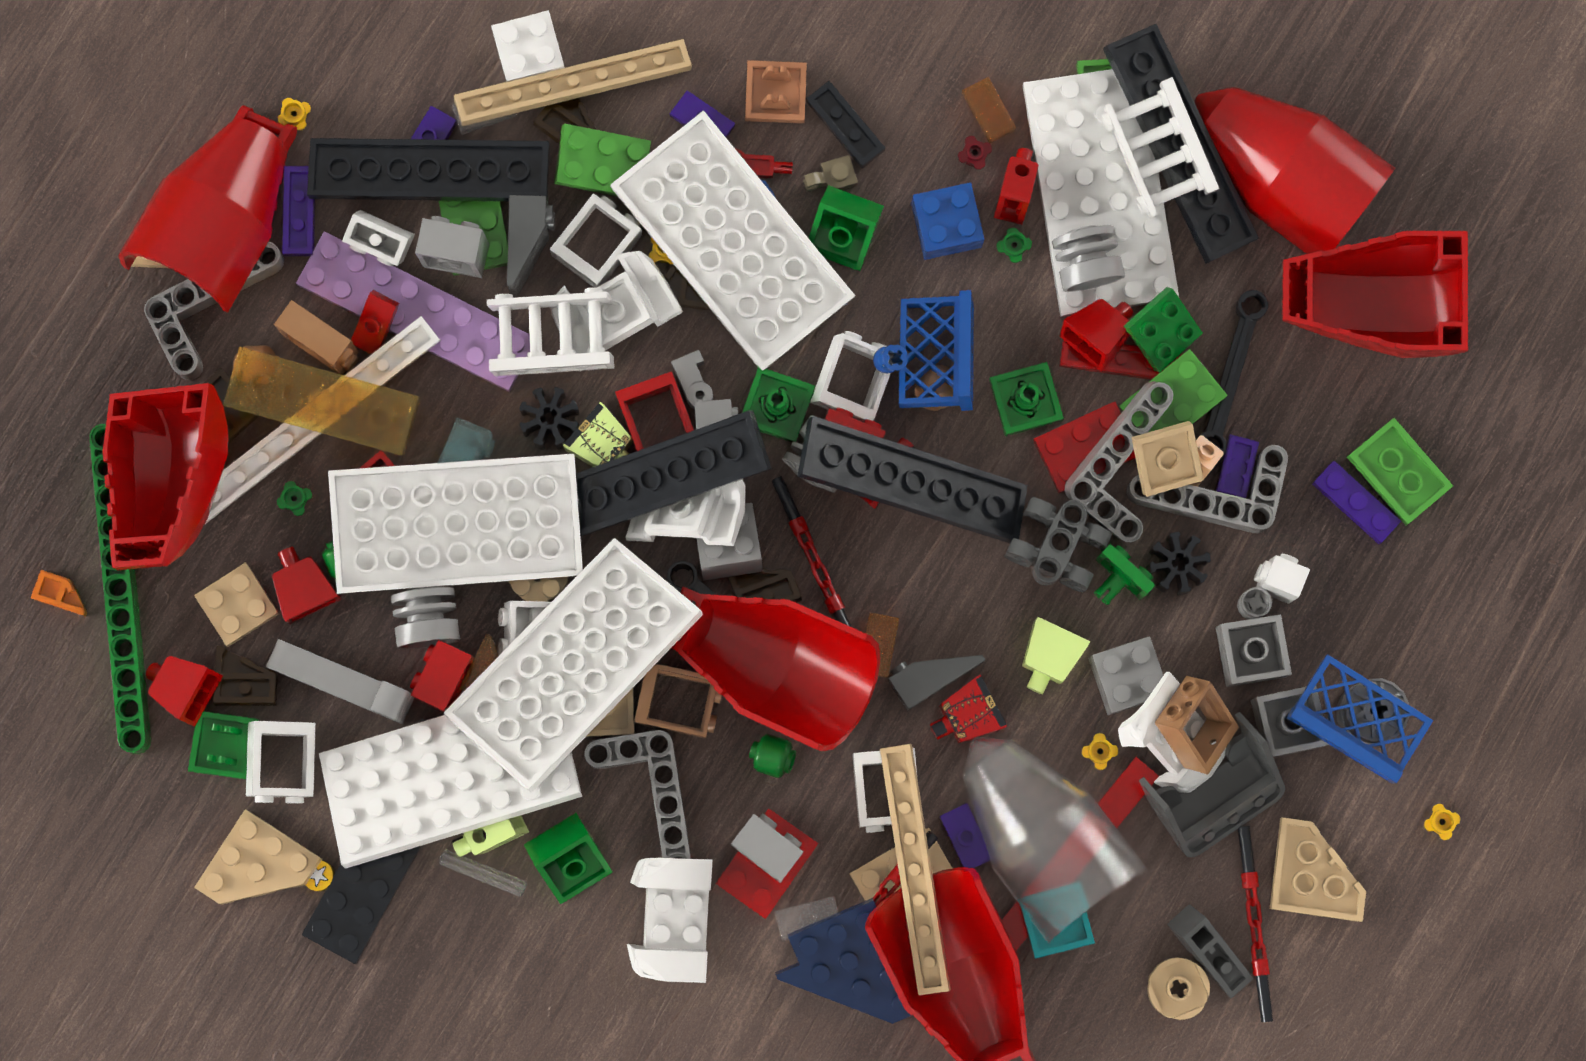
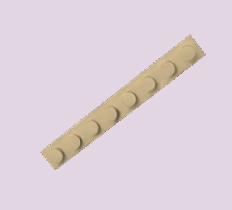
[454,39,692,126]
[880,744,951,995]

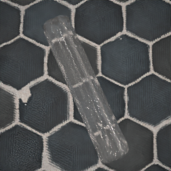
[439,850,527,897]

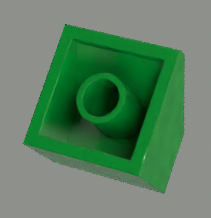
[809,185,884,271]
[524,813,613,904]

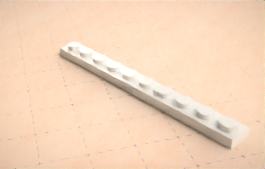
[205,316,441,524]

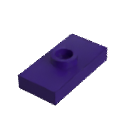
[670,90,735,138]
[411,106,457,140]
[1215,434,1259,498]
[939,803,993,868]

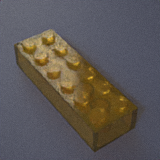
[223,346,421,456]

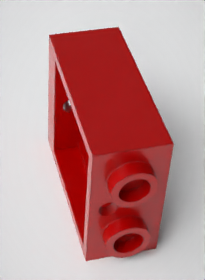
[615,371,694,451]

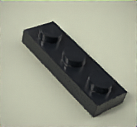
[806,81,885,169]

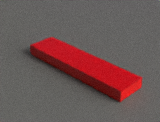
[1059,340,1183,380]

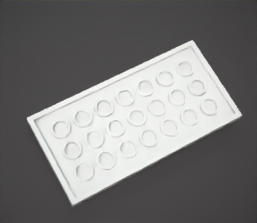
[1022,69,1179,317]
[610,110,855,371]
[328,454,583,594]
[444,538,703,793]
[319,715,582,869]

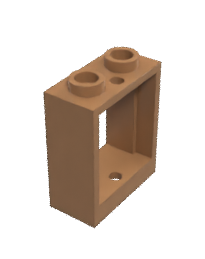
[274,300,359,376]
[634,664,722,739]
[1155,676,1239,774]

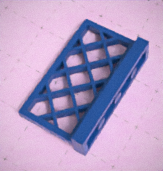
[899,290,974,411]
[1286,654,1434,784]

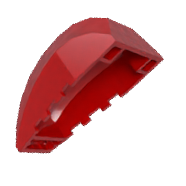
[1282,231,1468,358]
[103,383,228,570]

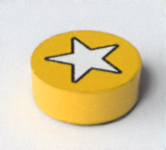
[306,860,335,891]

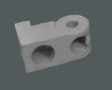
[671,350,713,410]

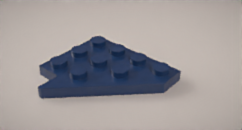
[775,898,911,1024]

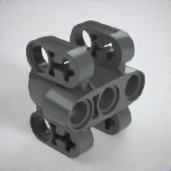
[1004,497,1112,593]

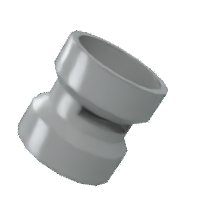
[1237,587,1272,620]

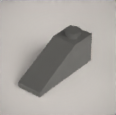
[888,655,985,711]
[1167,904,1254,999]

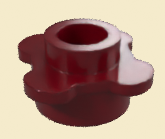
[958,136,992,170]

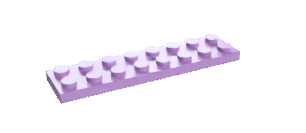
[296,231,530,392]

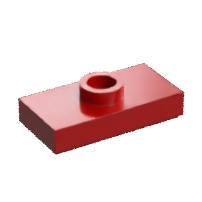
[351,290,400,355]

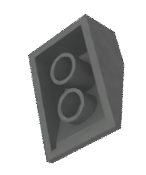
[507,195,555,297]

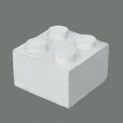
[491,10,565,82]

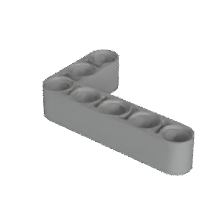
[144,242,284,380]
[1064,381,1173,542]
[1126,445,1288,533]
[266,639,414,724]
[584,730,691,859]

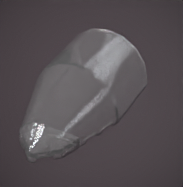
[963,737,1148,943]

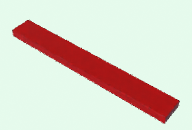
[1001,757,1159,951]

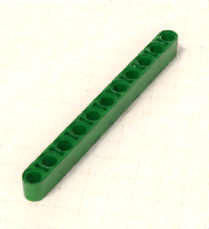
[89,424,151,754]

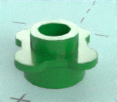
[996,228,1032,263]
[277,481,312,516]

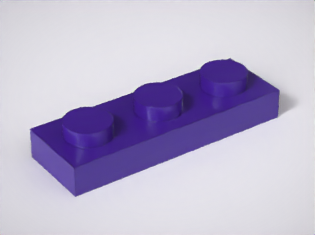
[282,166,315,256]
[1312,461,1401,544]

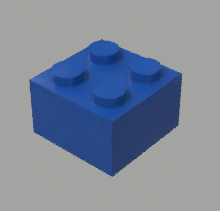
[911,182,985,260]

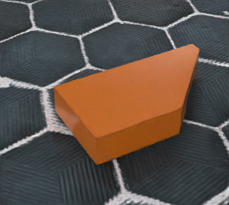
[31,570,87,617]

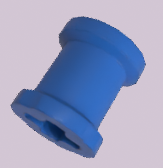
[873,345,908,374]

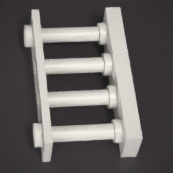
[1101,77,1219,219]
[487,288,614,376]

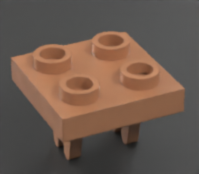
[745,60,807,123]

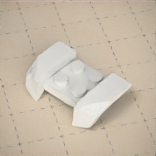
[550,251,683,372]
[625,480,745,546]
[1118,672,1226,793]
[627,858,712,983]

